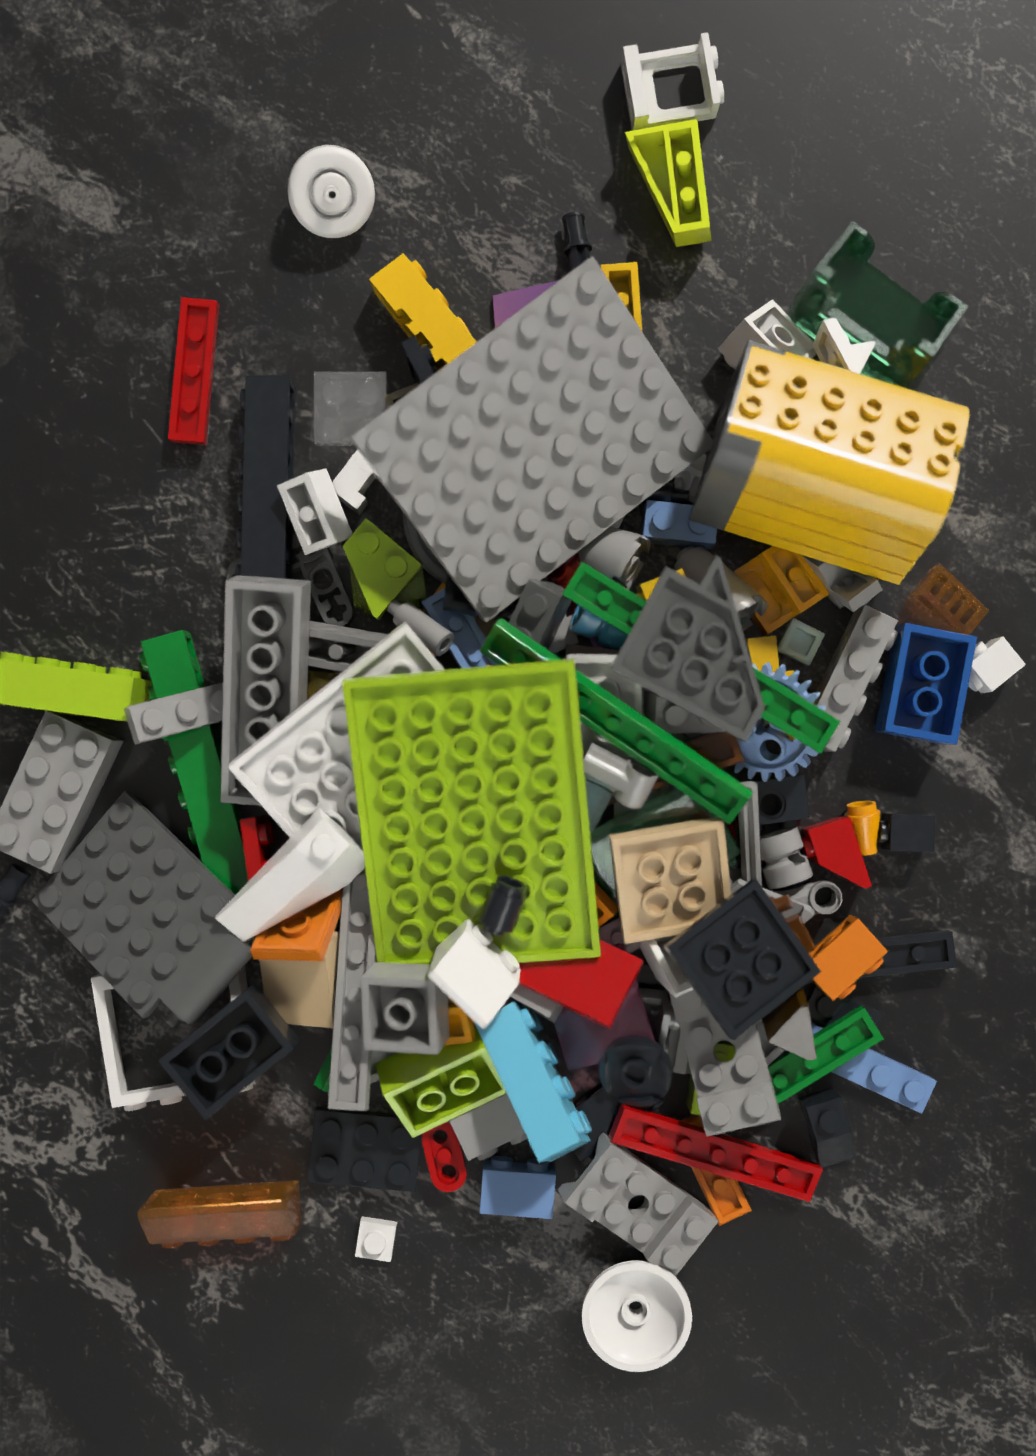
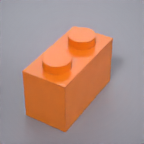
[809,915,888,1001]

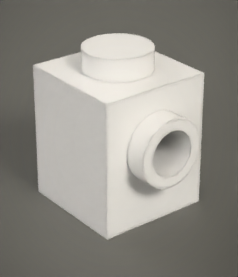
[968,636,1026,693]

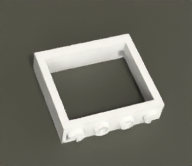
[91,967,262,1111]

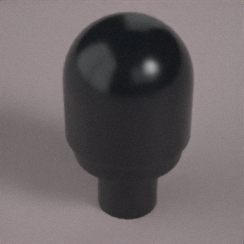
[643,481,690,504]

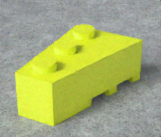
[625,119,712,247]

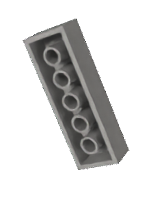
[221,575,311,806]

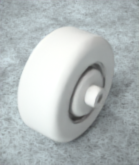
[287,145,375,238]

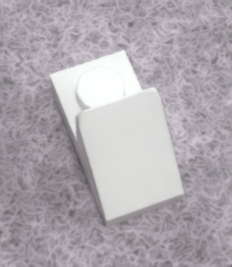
[812,318,876,374]

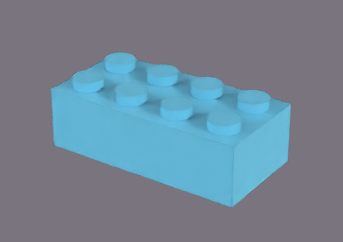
[474,1002,592,1162]

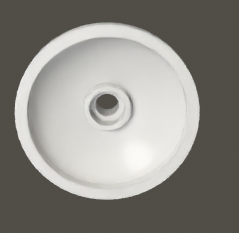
[582,1260,692,1372]

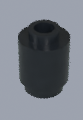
[479,876,526,936]

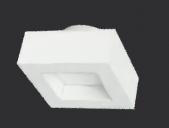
[355,1216,397,1262]

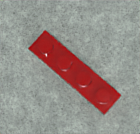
[168,297,220,445]

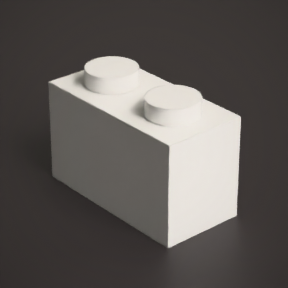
[277,468,352,555]

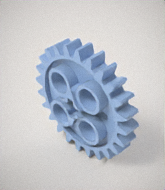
[734,662,826,782]

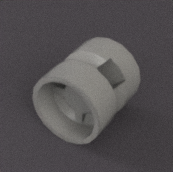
[760,827,813,889]

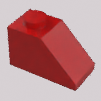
[801,815,872,888]

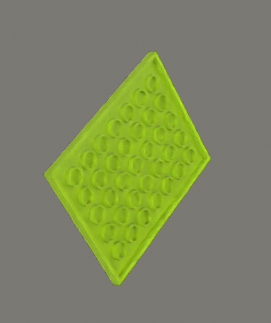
[342,659,601,965]

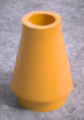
[844,801,881,856]

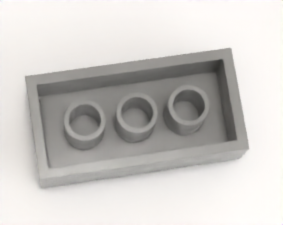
[0,710,124,874]

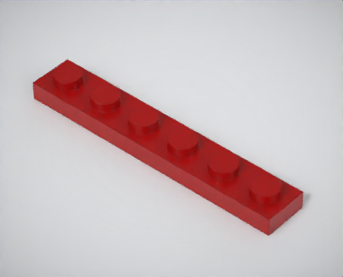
[609,1103,823,1202]

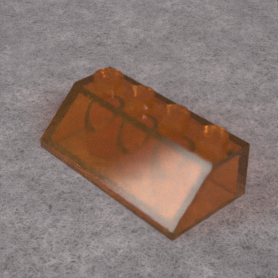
[138,1180,301,1248]

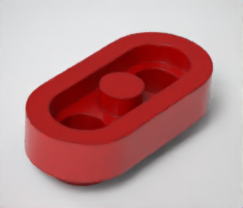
[422,1120,467,1192]

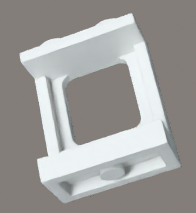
[621,32,724,131]

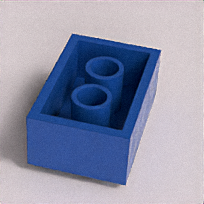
[874,623,977,745]

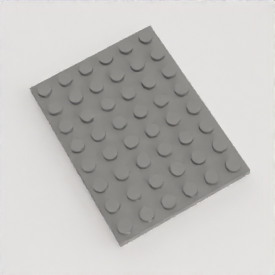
[349,256,713,622]

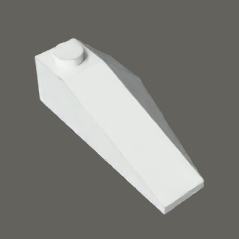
[215,808,365,942]

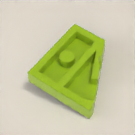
[343,518,423,620]

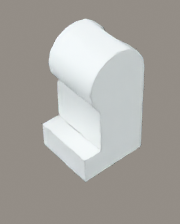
[332,449,378,515]

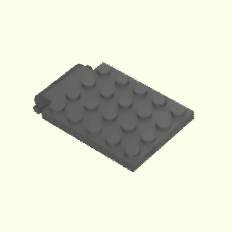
[31,791,255,1029]

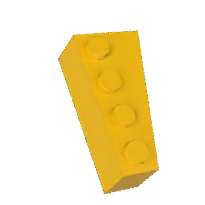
[369,253,477,371]

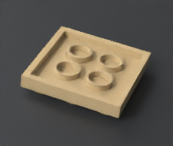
[609,816,731,944]

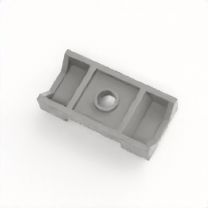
[669,989,781,1137]
[558,1132,718,1276]

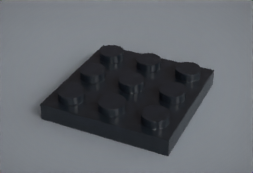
[664,879,821,1041]

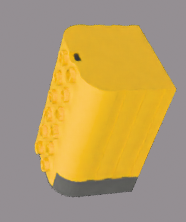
[689,339,969,585]

